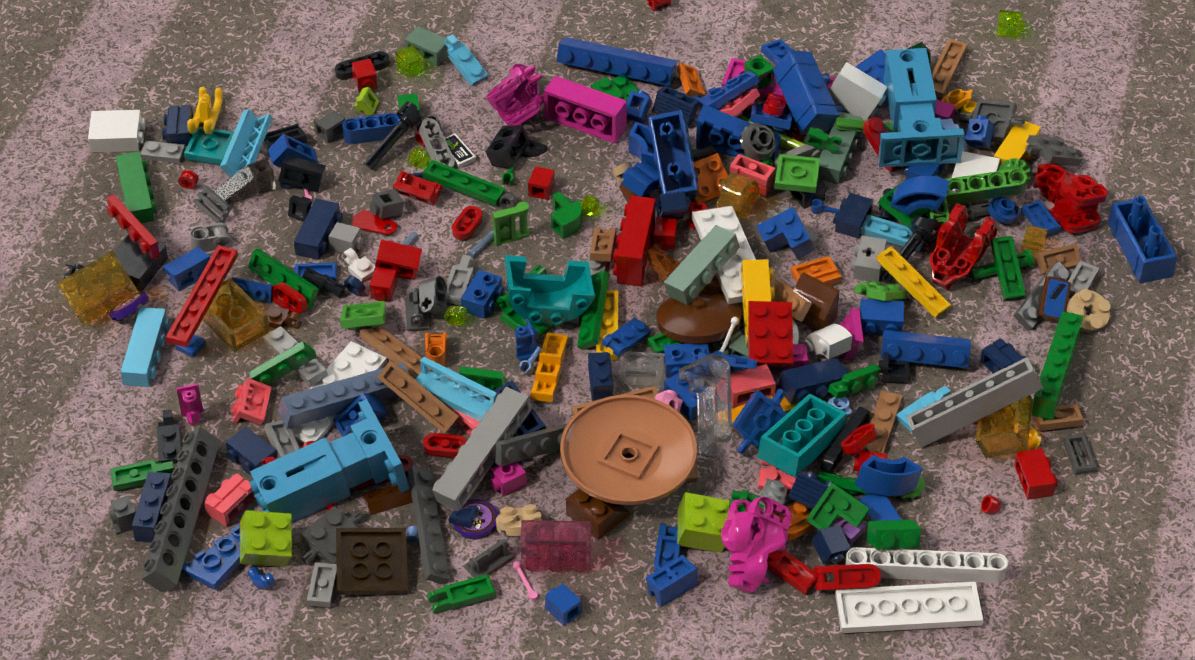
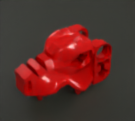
[1033,163,1108,233]
[929,203,998,290]

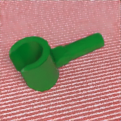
[501,165,515,186]

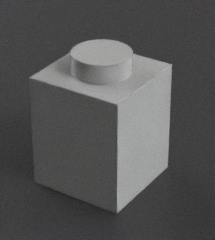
[329,222,363,253]

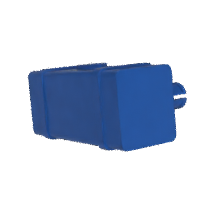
[773,50,844,135]
[648,110,700,198]
[1108,195,1177,284]

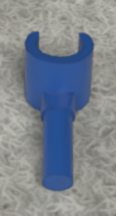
[811,199,840,214]

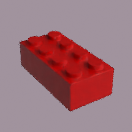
[613,196,655,287]

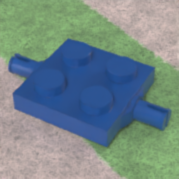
[731,389,787,456]

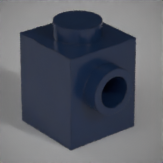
[811,525,851,564]

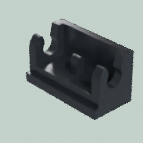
[278,155,326,192]

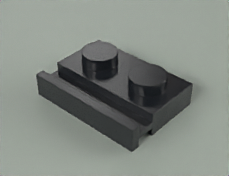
[263,124,307,153]

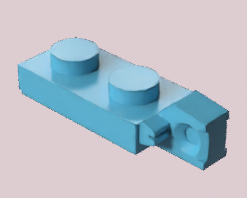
[444,34,488,86]
[896,386,951,432]

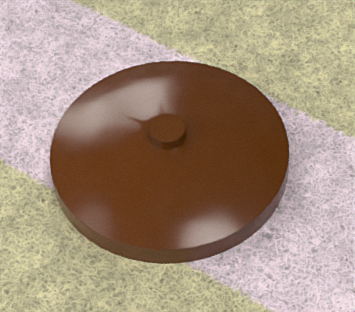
[656,290,743,344]

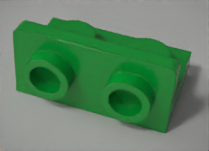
[459,366,507,391]

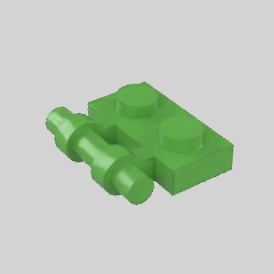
[855,281,907,301]

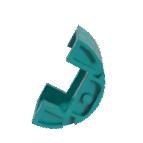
[504,255,595,325]

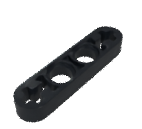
[820,406,870,473]

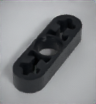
[335,51,390,80]

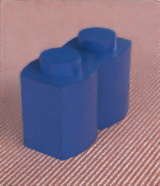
[621,161,660,197]

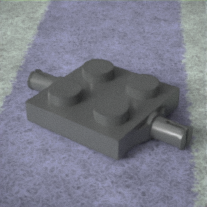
[959,99,1025,141]
[1026,134,1082,166]
[300,506,365,565]

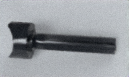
[364,101,424,170]
[880,214,941,284]

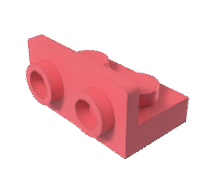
[719,89,760,118]
[231,378,271,425]

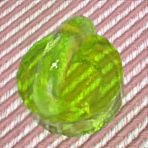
[408,146,429,169]
[581,195,601,216]
[444,305,468,327]

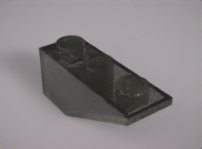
[213,159,276,208]

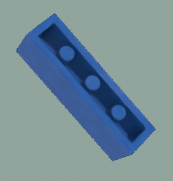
[881,330,971,368]

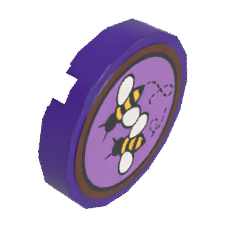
[108,291,149,321]
[453,499,498,540]

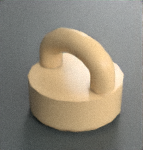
[612,161,633,182]

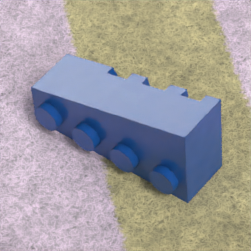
[696,104,781,161]

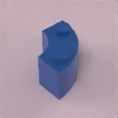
[629,122,658,170]
[890,176,950,215]
[855,455,923,496]

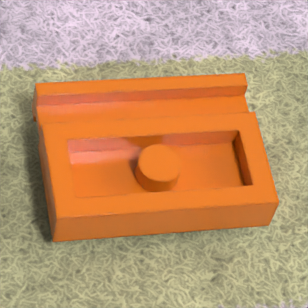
[790,256,842,285]
[773,502,816,541]

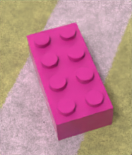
[544,76,627,144]

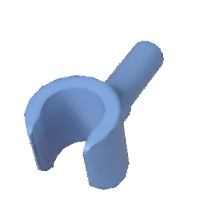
[519,346,542,375]
[406,526,419,543]

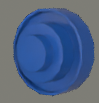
[988,197,1019,224]

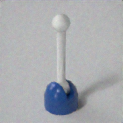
[713,317,740,369]

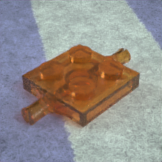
[645,244,680,283]

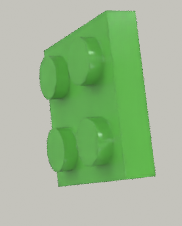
[774,154,820,193]
[340,301,386,330]

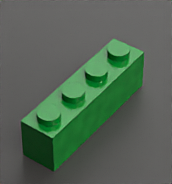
[115,151,157,223]

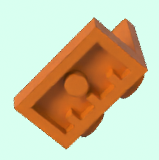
[694,153,734,203]

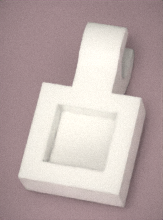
[344,248,375,283]

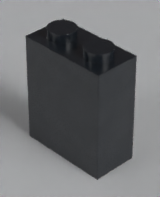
[103,234,168,291]

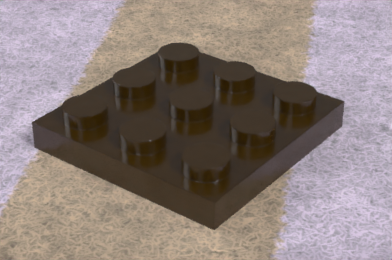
[336,528,408,595]

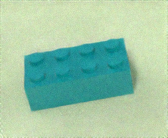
[757,394,847,477]

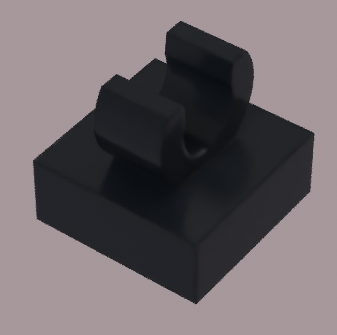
[288,195,312,222]

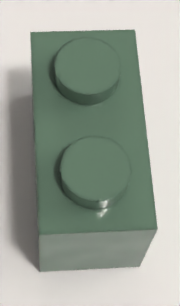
[404,26,449,67]

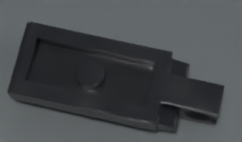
[157,409,181,464]

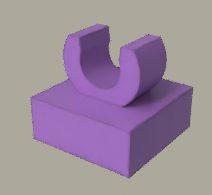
[835,518,866,544]

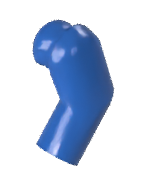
[247,567,275,590]

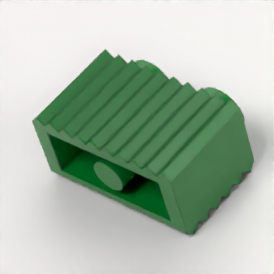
[867,520,921,550]

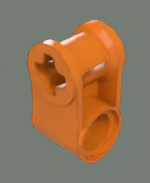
[425,332,447,367]

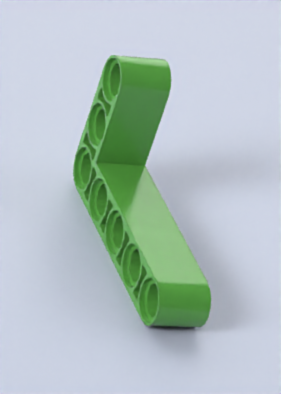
[927,168,1027,241]

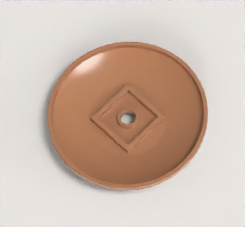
[560,395,697,505]

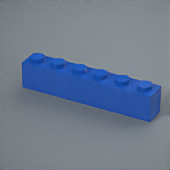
[557,37,678,86]

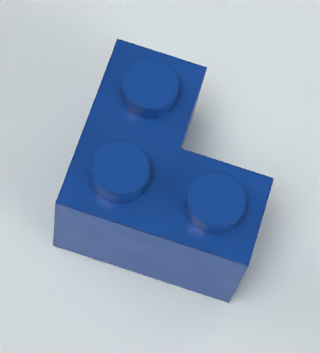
[756,207,816,259]

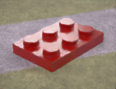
[748,301,793,366]

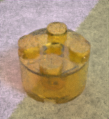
[716,172,759,219]

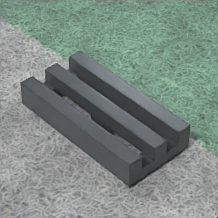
[193,185,232,223]
[1063,434,1098,475]

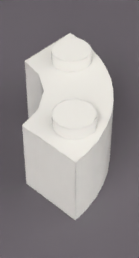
[803,324,852,360]

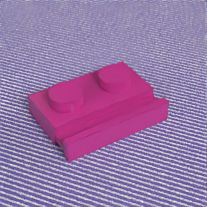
[839,308,864,361]

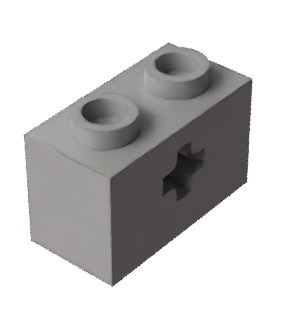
[851,235,887,282]

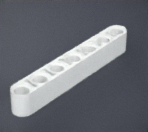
[845,547,1008,583]

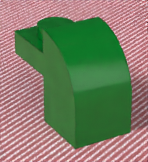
[551,192,582,239]

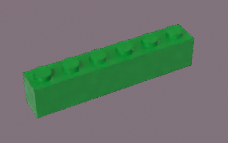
[1031,311,1083,420]

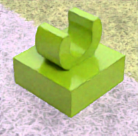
[353,87,379,115]

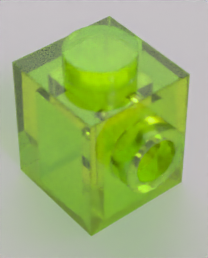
[996,10,1026,39]
[395,45,425,79]

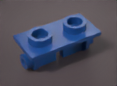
[231,277,273,304]
[515,319,538,362]

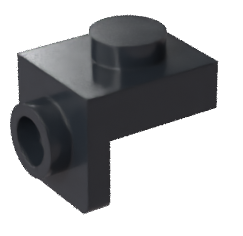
[878,352,909,383]

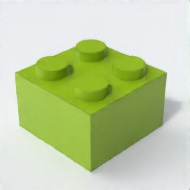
[677,492,729,552]
[240,510,292,567]

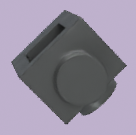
[314,111,346,143]
[370,189,405,219]
[109,496,135,535]

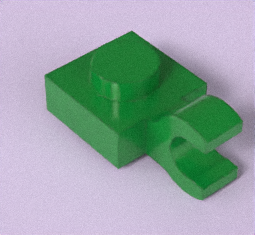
[804,127,842,154]

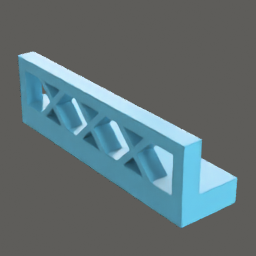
[220,109,273,179]
[415,357,497,422]

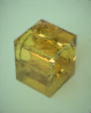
[1021,225,1048,259]

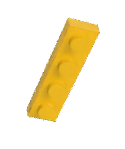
[876,246,951,318]
[596,290,618,360]

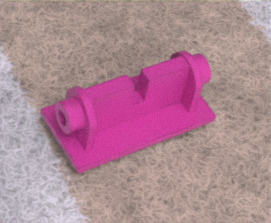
[176,383,204,425]

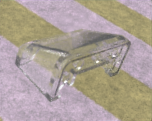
[679,354,732,460]

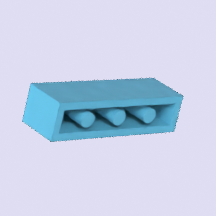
[121,307,170,387]

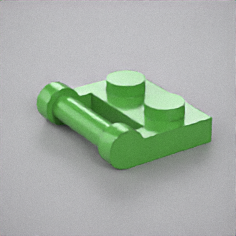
[492,202,530,246]

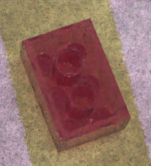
[520,520,592,573]

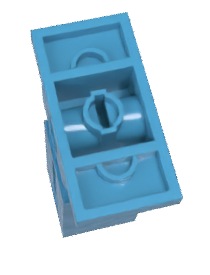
[878,48,964,167]
[249,399,409,522]

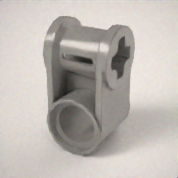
[190,222,232,252]

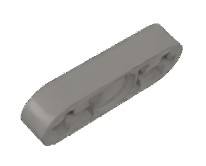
[419,118,455,167]

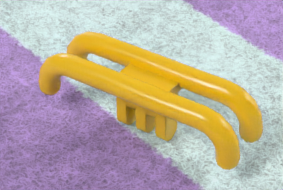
[187,87,223,135]

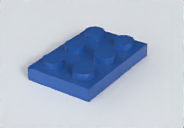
[750,103,792,131]

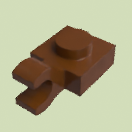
[261,305,302,329]

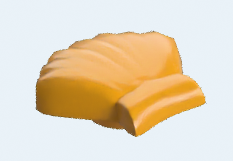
[941,89,973,110]

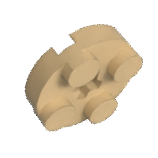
[1066,289,1111,333]
[496,504,542,536]

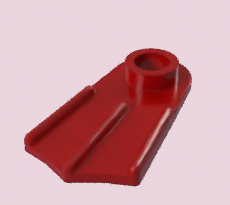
[351,209,398,235]

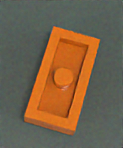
[677,63,706,98]

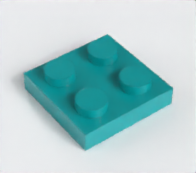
[184,126,234,165]

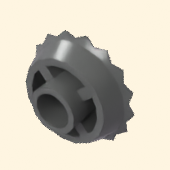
[740,123,776,161]

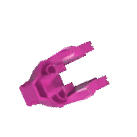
[486,64,544,126]
[721,496,792,593]

